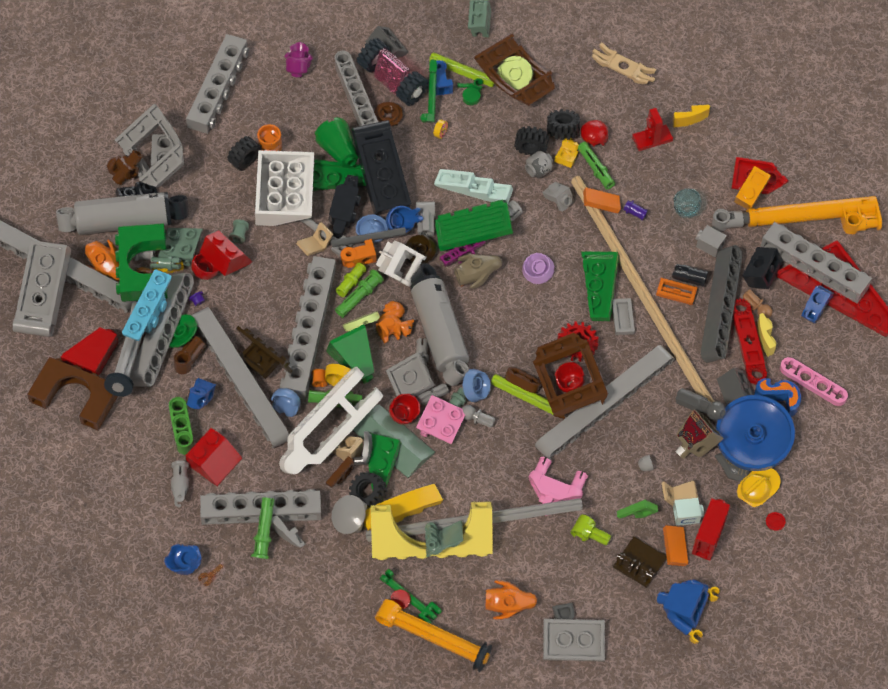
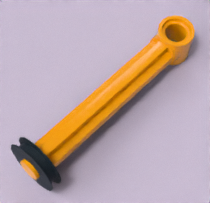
[374,599,492,672]

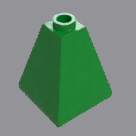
[326,324,374,384]

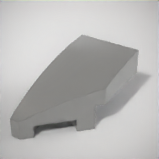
[271,515,305,548]

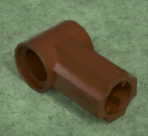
[174,336,206,375]

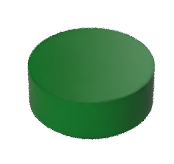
[462,87,481,106]

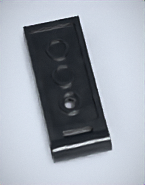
[352,120,412,215]

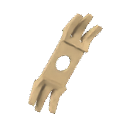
[592,43,656,84]

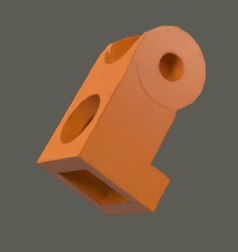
[340,239,377,268]

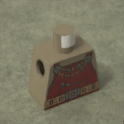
[676,409,724,459]

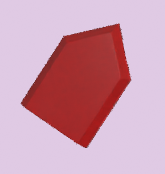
[731,157,789,194]

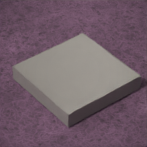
[386,352,435,397]

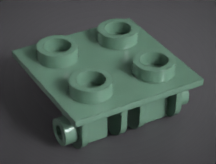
[158,228,203,266]
[425,521,464,557]

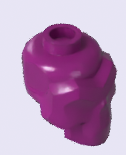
[284,42,313,77]

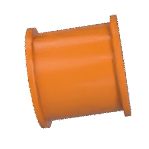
[311,369,327,387]

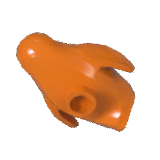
[85,240,119,281]
[485,580,537,620]

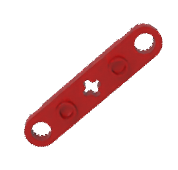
[733,298,767,385]

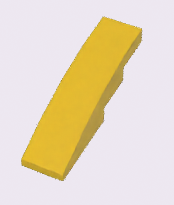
[364,484,443,531]

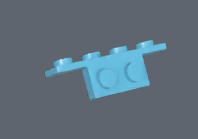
[122,270,172,341]

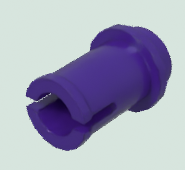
[623,200,648,221]

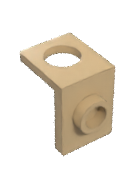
[296,222,333,256]
[662,481,698,506]

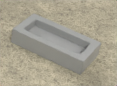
[612,298,635,335]

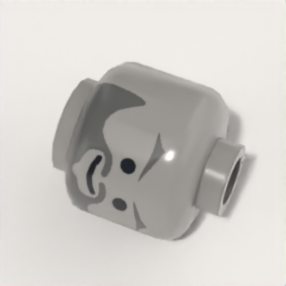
[525,151,553,178]

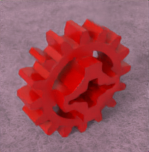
[557,321,599,362]

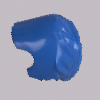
[164,544,202,575]

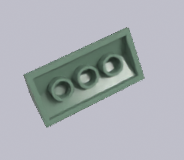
[353,404,435,478]

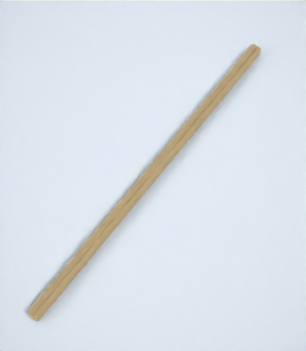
[572,176,714,402]

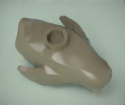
[454,254,502,289]

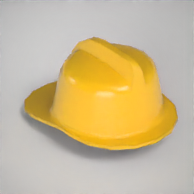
[737,468,781,507]

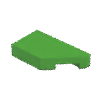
[617,500,658,518]

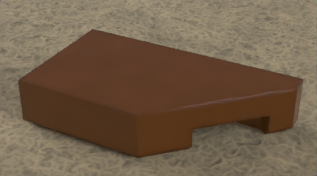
[326,456,354,487]

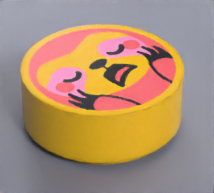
[433,119,448,139]

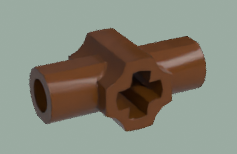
[112,149,143,185]

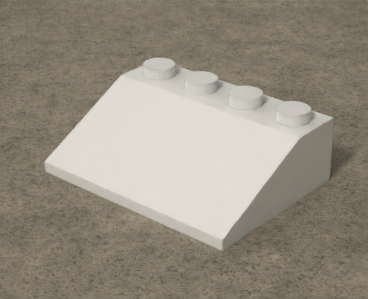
[255,150,314,226]

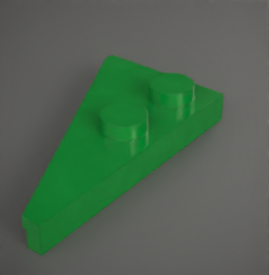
[368,433,401,504]

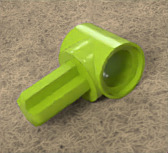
[570,515,611,545]

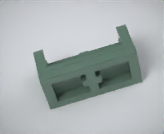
[468,0,491,38]

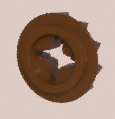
[374,102,403,127]

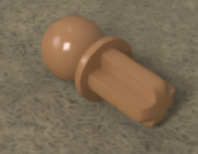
[742,290,773,318]

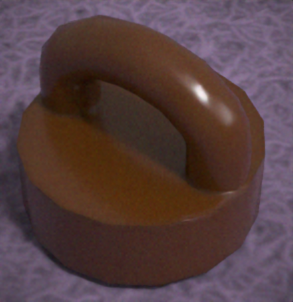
[107,156,121,175]

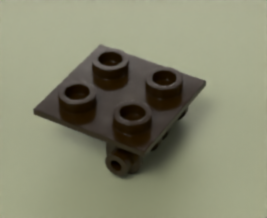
[613,536,667,588]

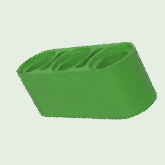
[169,397,194,455]

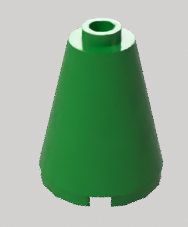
[315,117,358,168]

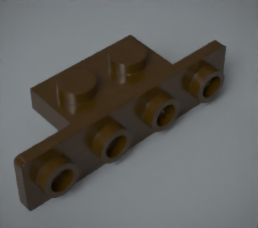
[236,326,293,379]

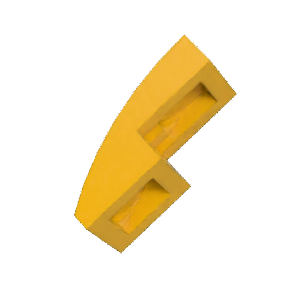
[672,105,710,128]

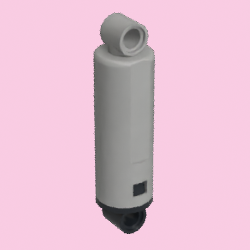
[56,192,189,235]
[410,263,469,386]

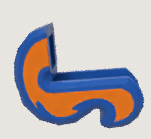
[754,378,801,417]

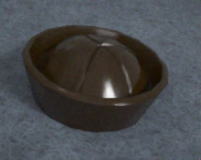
[406,235,436,265]

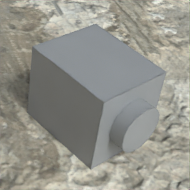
[696,225,727,258]

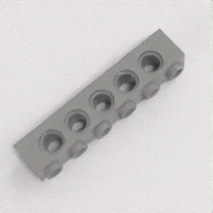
[186,34,249,134]
[760,222,872,304]
[200,489,321,525]

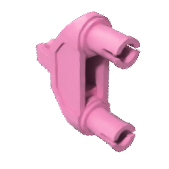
[529,457,588,516]

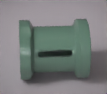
[229,219,249,244]

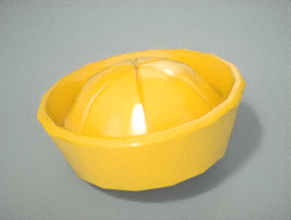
[325,363,351,386]

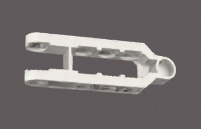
[279,367,383,474]

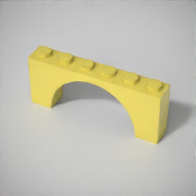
[371,502,493,560]

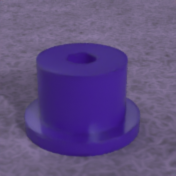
[189,291,205,306]

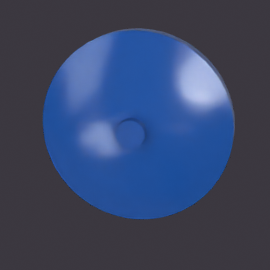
[716,395,795,471]

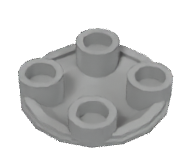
[331,495,367,534]

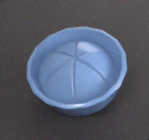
[356,214,388,244]
[463,369,491,403]

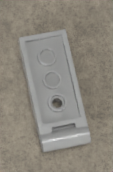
[13,240,71,337]

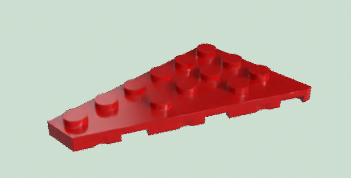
[776,240,888,337]

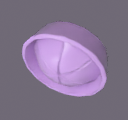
[522,253,554,284]

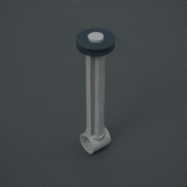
[104,301,142,397]

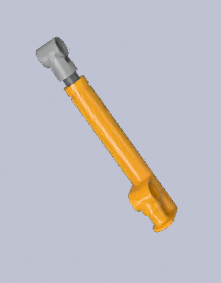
[712,196,882,235]

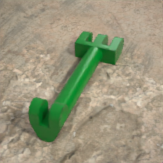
[420,59,437,123]
[380,569,442,624]

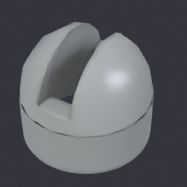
[638,455,654,472]

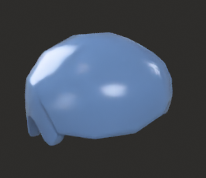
[271,388,301,417]

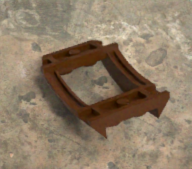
[474,34,555,106]
[533,333,608,419]

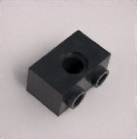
[742,247,783,289]

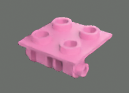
[416,395,465,444]

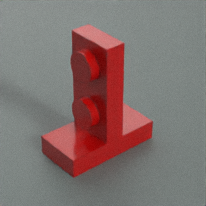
[632,108,673,151]

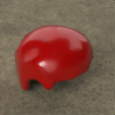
[581,120,609,147]
[191,253,219,280]
[555,362,585,393]
[389,394,420,425]

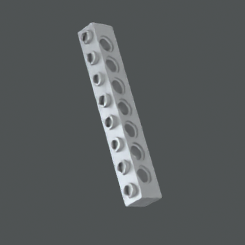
[280,256,336,400]

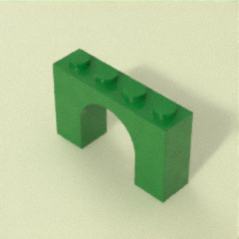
[115,224,168,302]

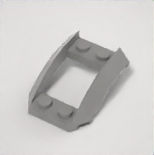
[115,104,184,187]

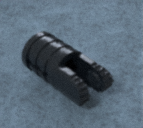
[672,264,708,287]

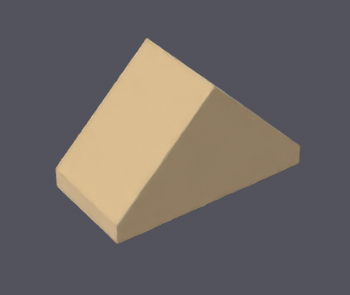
[332,436,364,460]

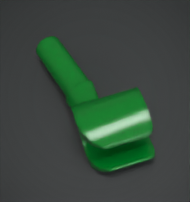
[457,78,483,92]

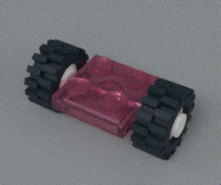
[357,38,429,106]

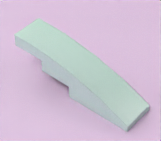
[434,169,513,204]

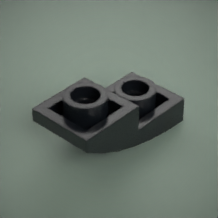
[115,182,158,197]

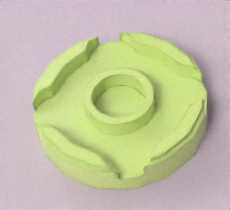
[497,56,533,91]
[343,311,380,332]

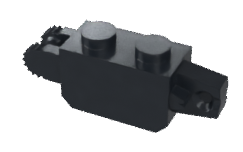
[328,175,361,239]

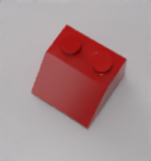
[200,230,252,276]
[185,428,242,487]

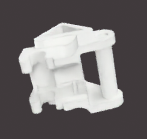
[376,241,426,287]

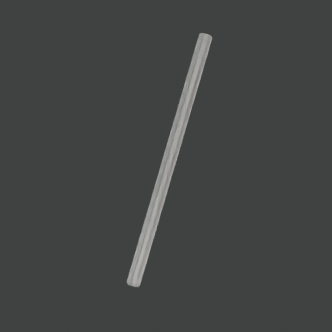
[366,498,583,542]

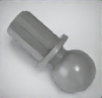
[462,405,495,427]

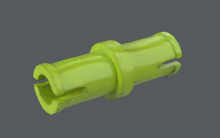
[336,263,367,297]

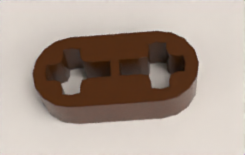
[505,367,541,393]

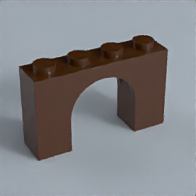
[27,357,118,431]

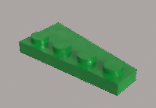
[313,159,366,191]
[581,251,619,321]

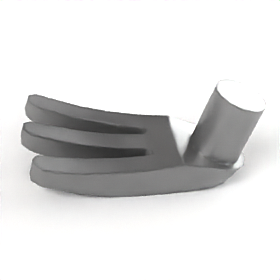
[354,431,372,465]

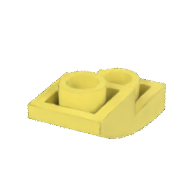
[757,313,776,357]

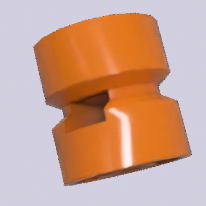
[257,124,282,151]

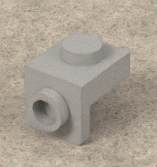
[542,182,575,212]

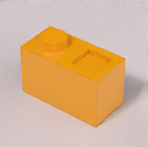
[734,166,771,209]

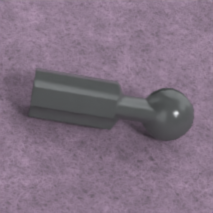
[675,388,726,420]

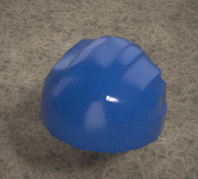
[386,206,423,233]

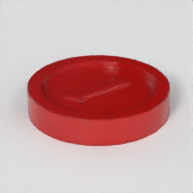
[766,512,786,531]
[390,589,411,610]

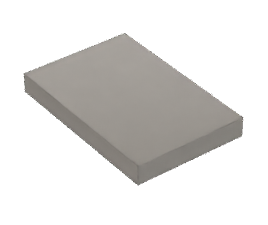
[543,619,605,661]

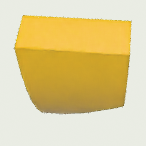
[554,137,578,168]

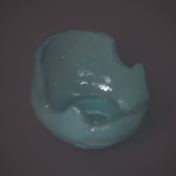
[673,188,702,218]

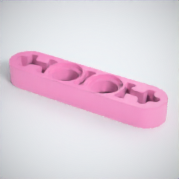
[780,357,848,406]

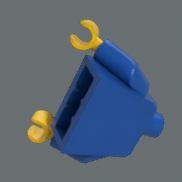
[657,579,720,644]

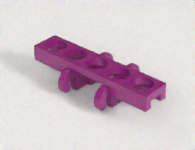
[440,240,486,267]

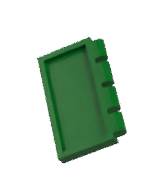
[435,199,513,252]

